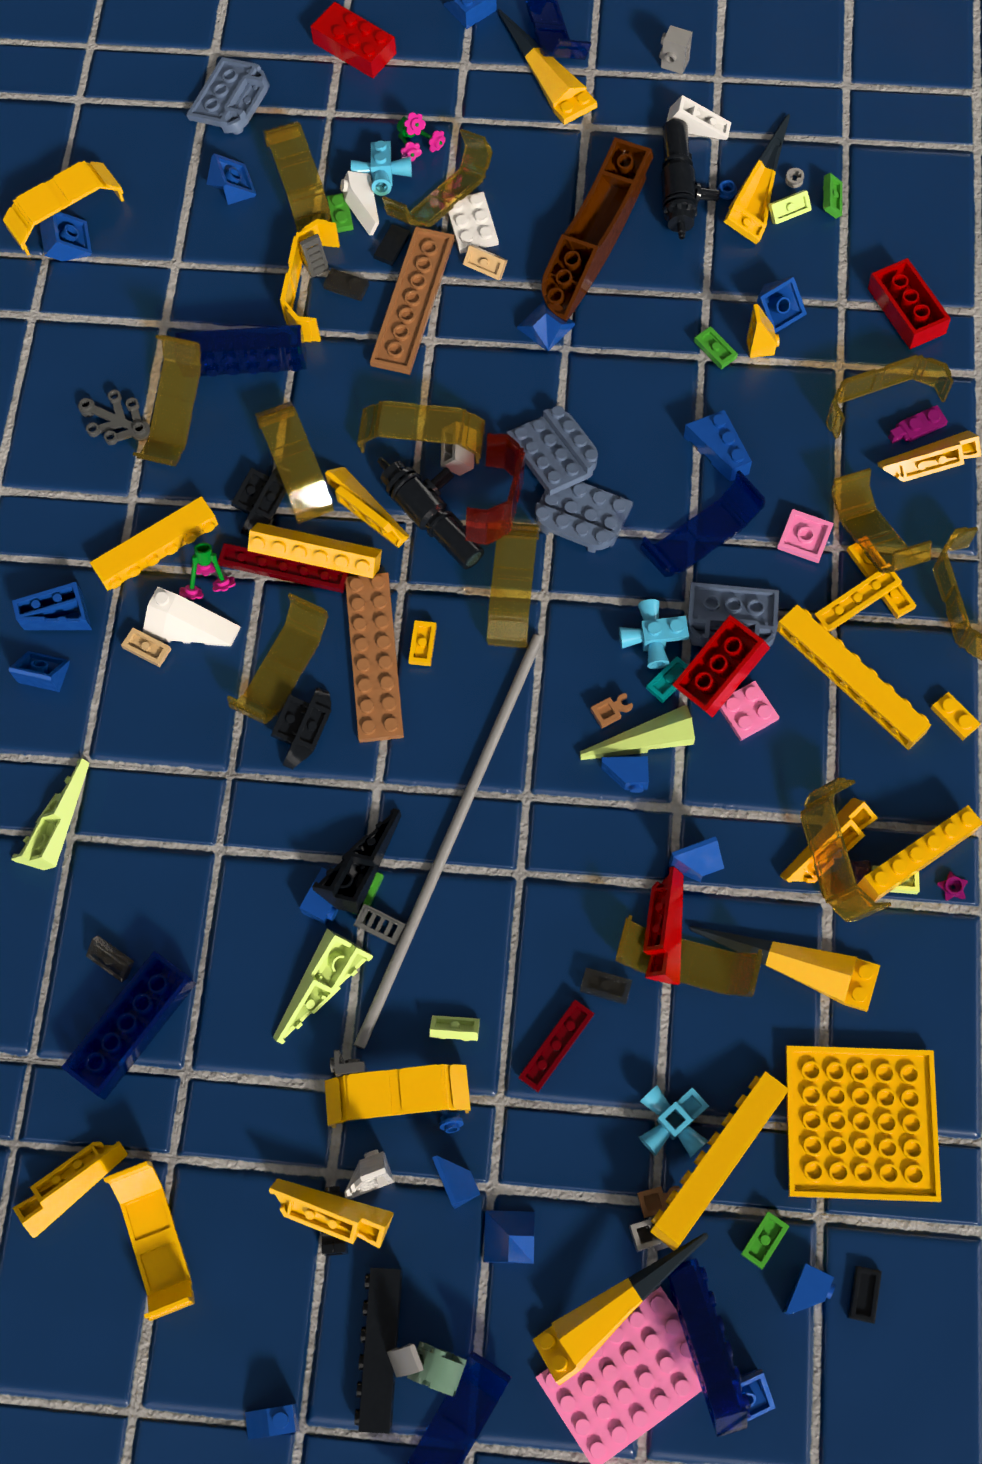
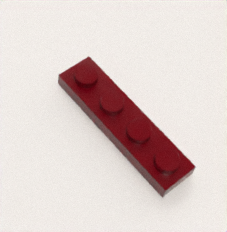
[518,1000,595,1093]

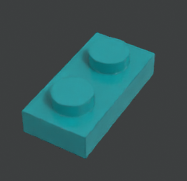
[646,656,688,703]

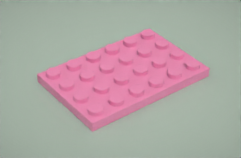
[536,1286,721,1464]

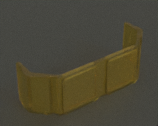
[263,121,332,232]
[382,129,493,227]
[133,335,202,467]
[825,355,954,439]
[255,401,334,524]
[357,401,485,464]
[832,468,932,574]
[487,522,539,648]
[933,527,982,661]
[227,593,328,724]
[801,778,892,922]
[615,915,763,997]

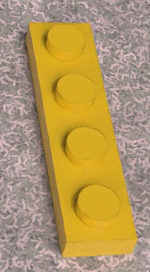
[846,537,917,619]
[814,564,902,632]

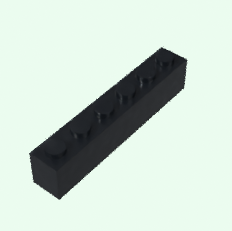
[354,1268,403,1434]

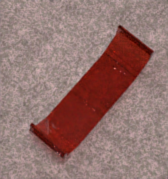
[465,433,525,545]

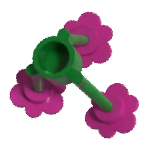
[179,543,236,600]

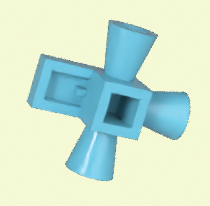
[351,141,412,196]
[619,599,689,669]
[639,1085,709,1158]

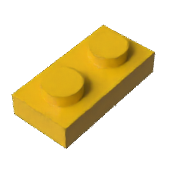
[408,620,437,666]
[930,692,981,741]

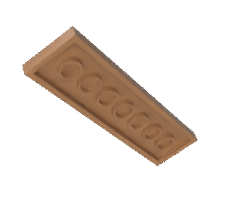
[370,227,455,375]
[346,572,404,743]

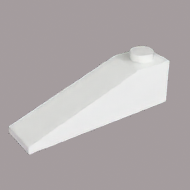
[143,587,241,646]
[344,1149,395,1199]

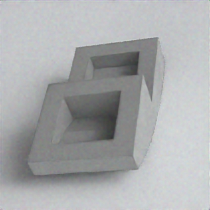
[387,1343,424,1377]

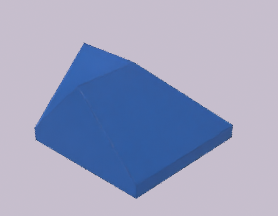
[206,153,257,205]
[756,276,807,333]
[517,300,575,352]
[668,836,724,883]
[432,1155,481,1209]
[484,1210,535,1264]

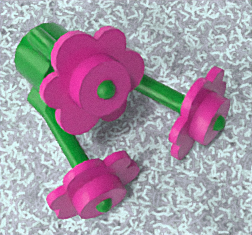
[397,112,446,161]

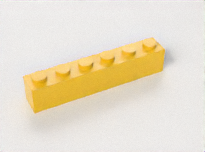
[90,496,218,591]
[248,523,382,578]
[855,805,982,905]

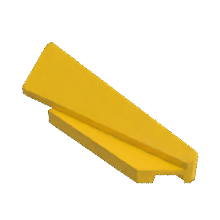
[877,431,981,482]
[325,467,409,548]
[780,798,878,883]
[12,1141,128,1238]
[269,1179,394,1248]

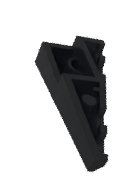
[312,808,401,914]

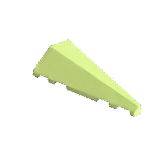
[580,705,695,760]
[11,758,89,870]
[273,929,373,1044]

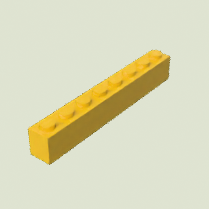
[777,604,931,750]
[650,1071,790,1250]

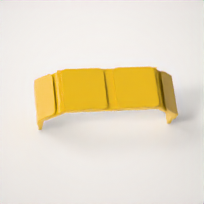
[3,161,124,256]
[280,219,340,342]
[325,1064,471,1128]
[103,1161,195,1321]

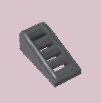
[299,233,329,277]
[353,904,406,946]

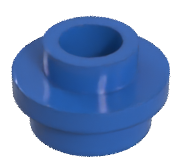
[717,180,737,200]
[439,1112,464,1133]

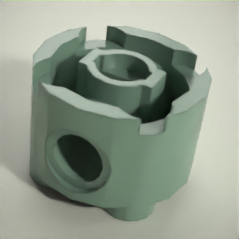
[407,1341,467,1396]

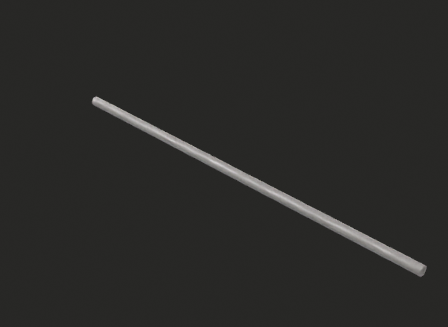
[353,634,543,1050]

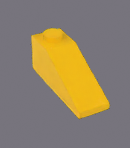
[746,304,779,358]

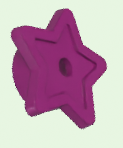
[937,872,968,901]

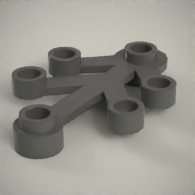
[78,390,151,445]

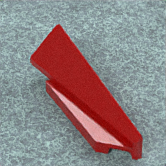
[643,866,684,985]

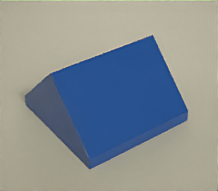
[9,651,70,692]
[711,1369,776,1430]

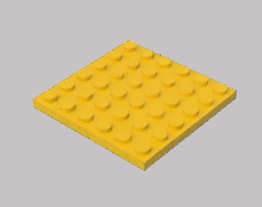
[785,1046,941,1202]

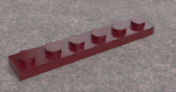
[218,543,349,593]

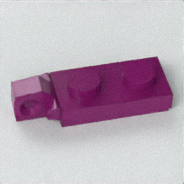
[888,405,948,444]

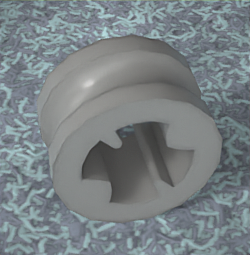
[785,168,804,188]

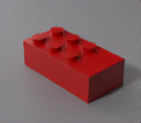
[310,2,397,78]
[868,258,951,349]
[673,615,770,718]

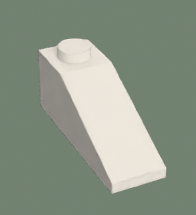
[667,95,731,140]
[340,171,379,236]

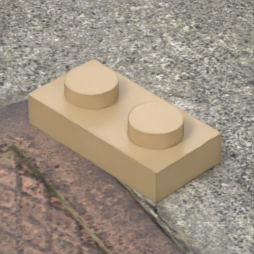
[463,245,508,280]
[121,628,172,667]

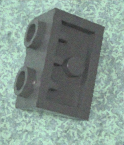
[330,1050,368,1078]

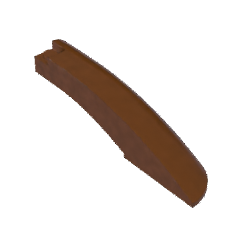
[542,137,653,322]

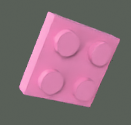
[777,509,834,564]
[719,681,779,741]

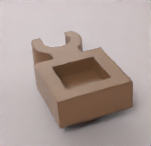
[590,693,633,729]
[637,1186,680,1218]

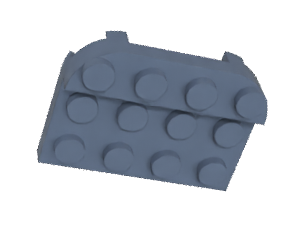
[186,57,270,135]
[506,406,598,496]
[535,482,633,553]
[687,582,779,651]

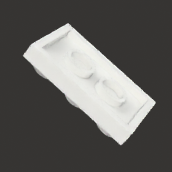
[445,192,499,254]

